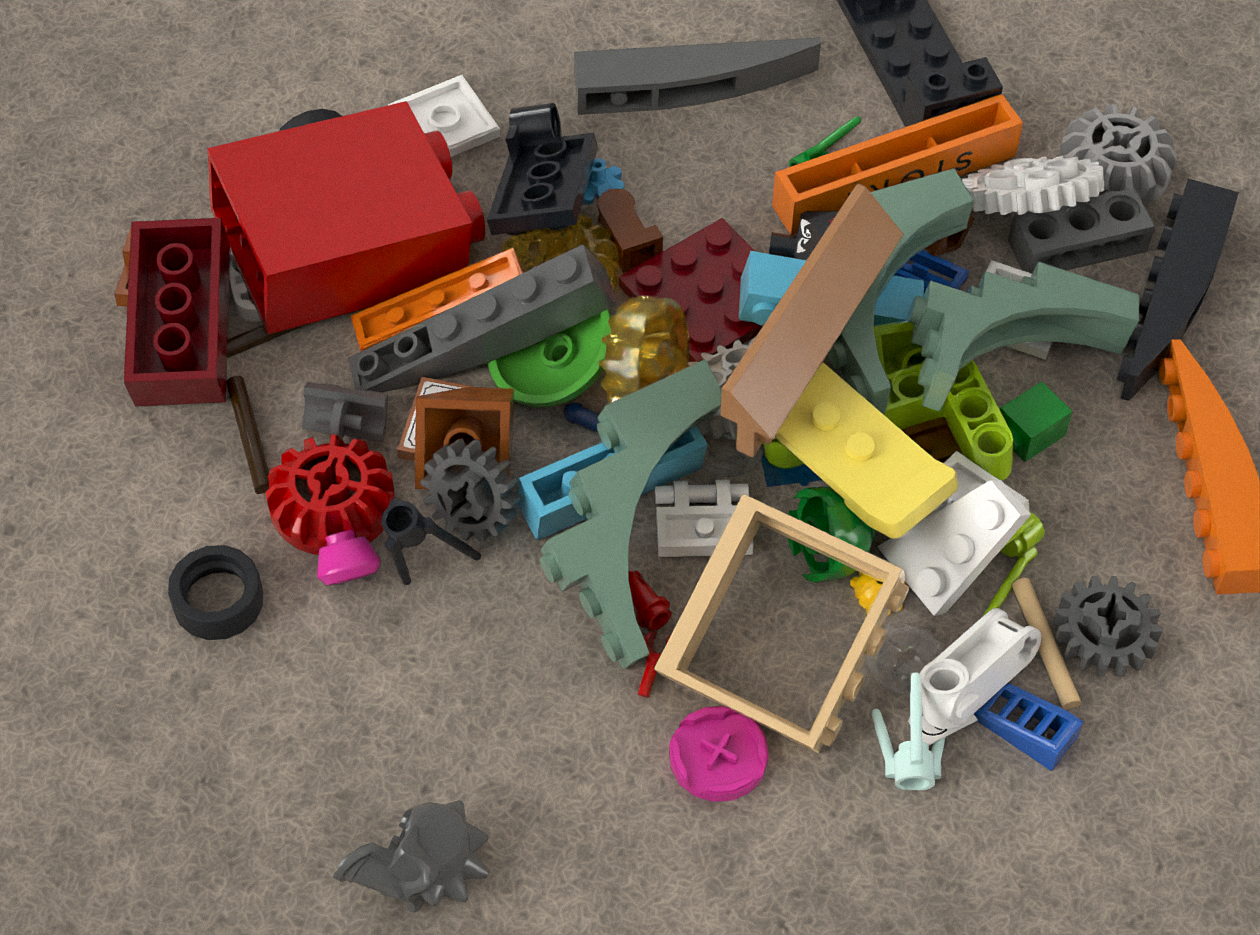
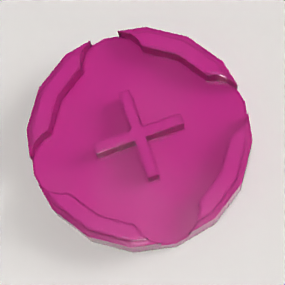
[669,706,769,802]

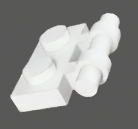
[655,479,753,557]

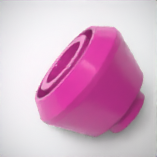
[317,530,381,586]

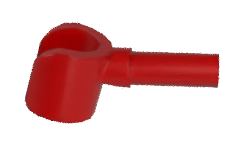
[637,631,671,698]

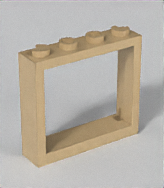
[654,494,909,753]

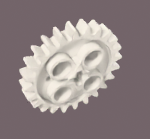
[962,156,1104,215]

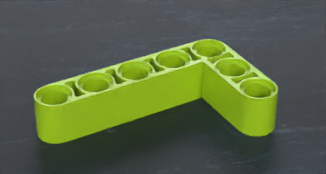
[763,360,1013,481]

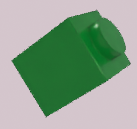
[1000,381,1073,462]

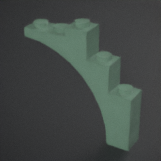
[828,168,974,415]
[907,262,1139,411]
[540,359,722,669]

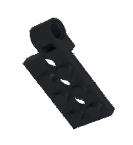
[487,103,598,236]

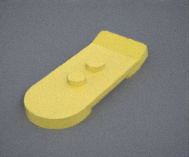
[774,362,958,539]

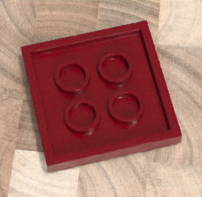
[618,218,763,362]

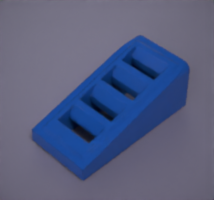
[974,683,1084,771]

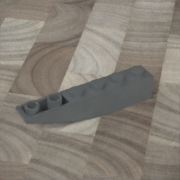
[574,37,821,115]
[348,244,617,392]

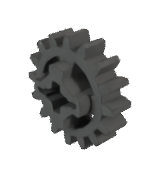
[421,439,522,542]
[1053,576,1163,677]

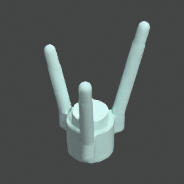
[871,672,946,790]

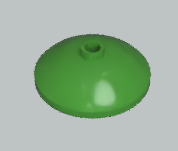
[488,309,615,407]

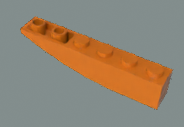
[1159,339,1260,595]

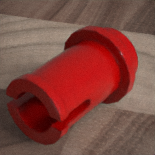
[628,570,672,631]

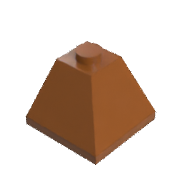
[415,387,514,490]

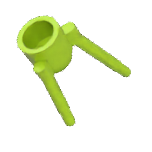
[983,511,1045,616]

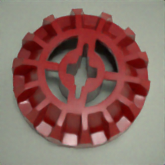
[266,434,395,555]

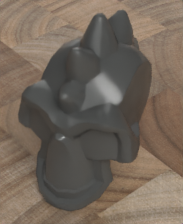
[332,800,489,912]

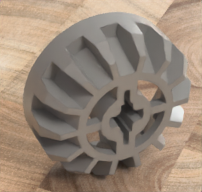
[1058,104,1177,206]

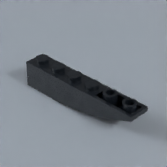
[1116,178,1239,401]

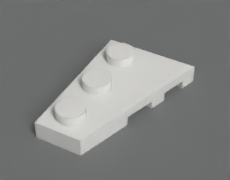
[877,480,1031,616]

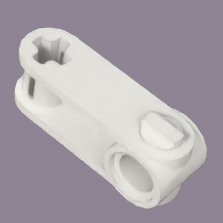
[920,608,1041,729]

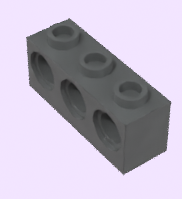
[1008,188,1155,274]

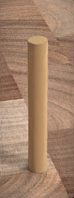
[1012,578,1082,710]

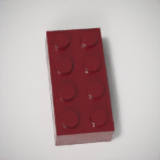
[124,218,230,407]

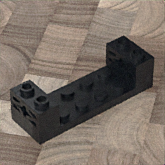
[837,0,1003,127]

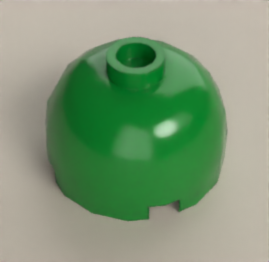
[788,486,875,583]

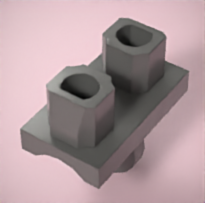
[302,382,388,442]

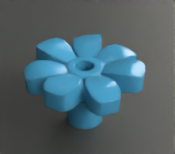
[583,159,624,205]

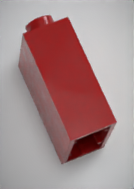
[207,101,485,334]

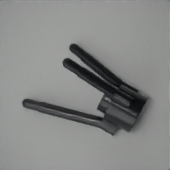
[381,499,481,585]

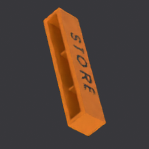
[772,94,1023,235]

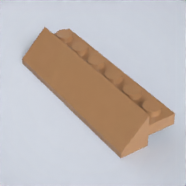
[720,183,904,457]

